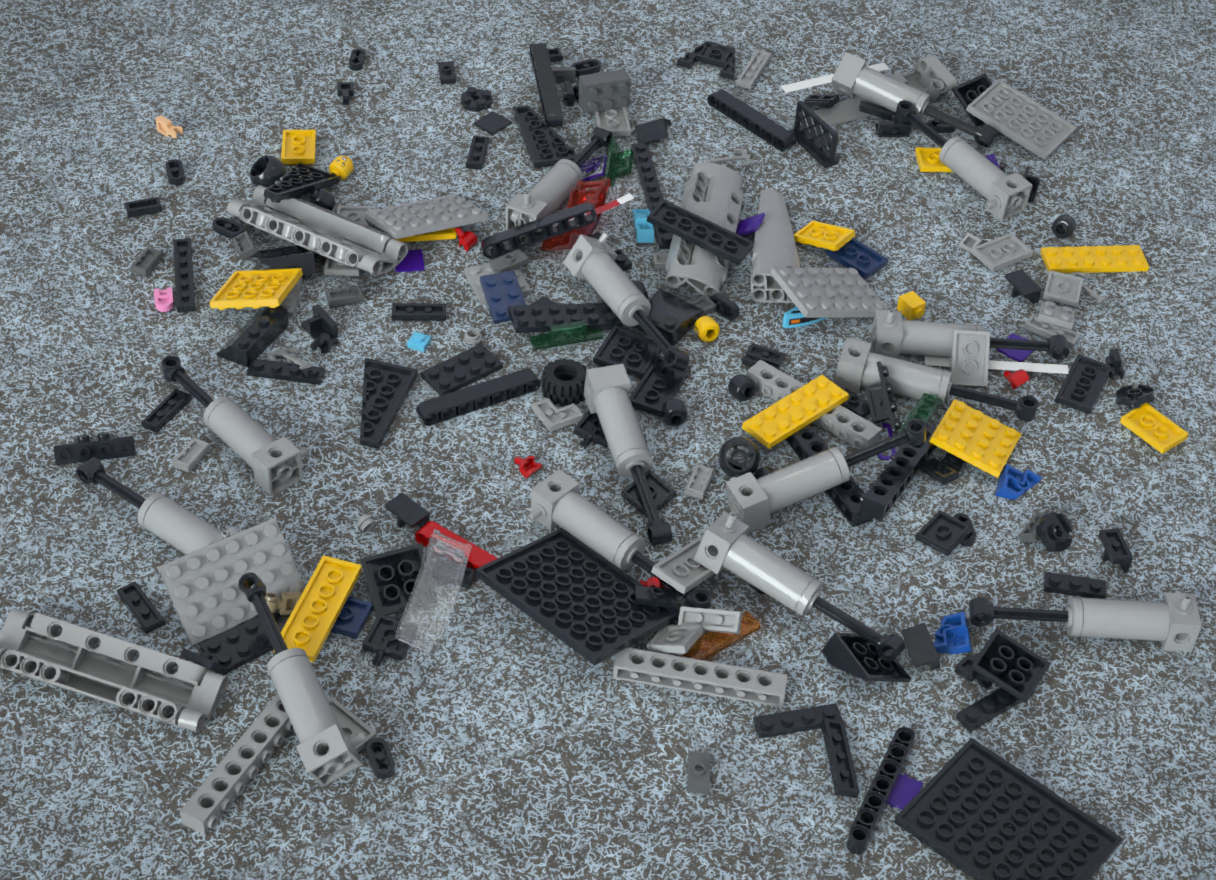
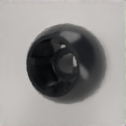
[250,155,287,187]
[718,437,760,478]

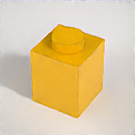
[897,291,926,320]

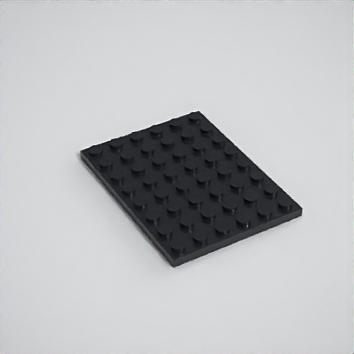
[475,528,680,666]
[894,738,1123,880]

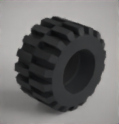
[542,358,587,406]

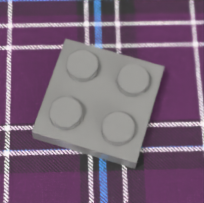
[1043,270,1084,307]
[1037,301,1075,330]
[647,625,704,655]

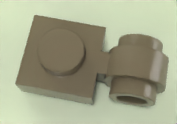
[265,591,302,615]

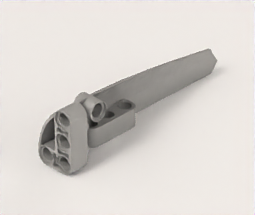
[800,54,957,130]
[751,188,801,303]

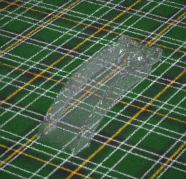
[395,529,472,655]

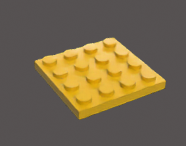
[210,268,303,310]
[929,399,1021,478]

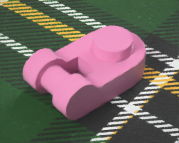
[154,287,174,312]

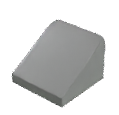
[958,232,983,253]

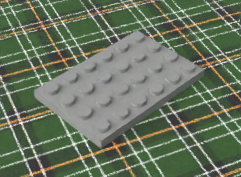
[966,79,1077,160]
[365,194,489,239]
[770,267,888,318]
[158,518,305,645]

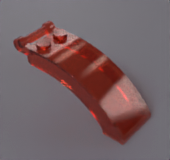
[541,178,611,251]

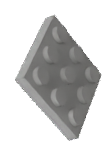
[464,263,531,305]

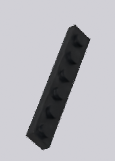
[173,238,195,312]

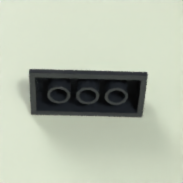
[217,306,289,368]

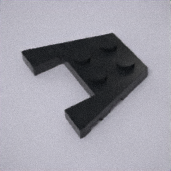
[677,41,735,80]

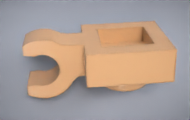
[156,115,183,138]

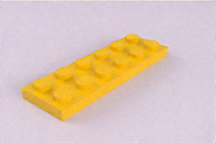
[1040,245,1149,273]
[742,375,849,449]
[274,555,362,663]

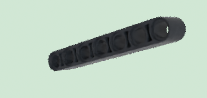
[530,43,563,127]
[707,89,796,152]
[481,203,597,259]
[416,368,541,426]
[846,727,915,855]

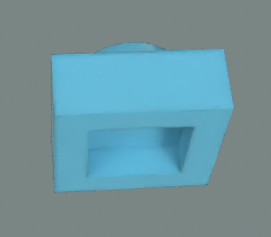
[407,332,431,352]

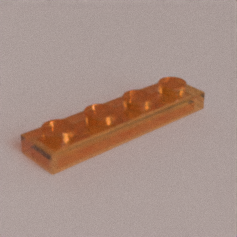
[684,611,760,661]

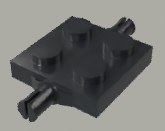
[573,410,608,449]
[362,608,418,666]

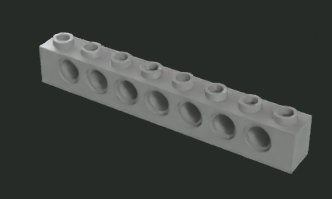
[747,360,882,450]
[613,647,788,708]
[180,693,294,835]

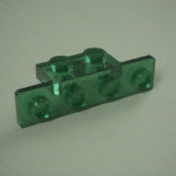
[604,137,634,187]
[529,320,603,350]
[899,393,941,433]

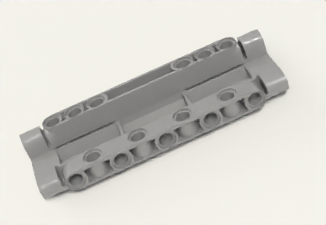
[665,162,744,298]
[227,185,409,275]
[0,608,229,733]

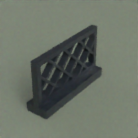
[789,101,839,168]

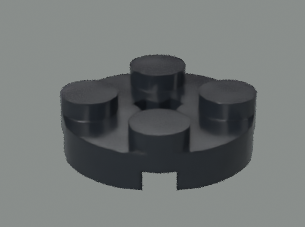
[461,87,492,112]
[1116,384,1155,409]
[1036,512,1072,552]

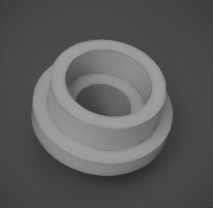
[464,328,482,345]
[356,514,376,533]

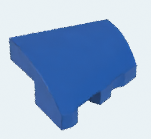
[995,464,1042,499]
[934,611,972,654]

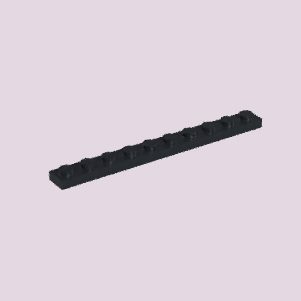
[631,143,673,250]

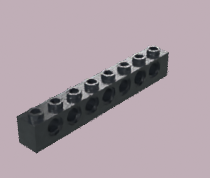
[785,424,873,527]
[859,424,937,521]

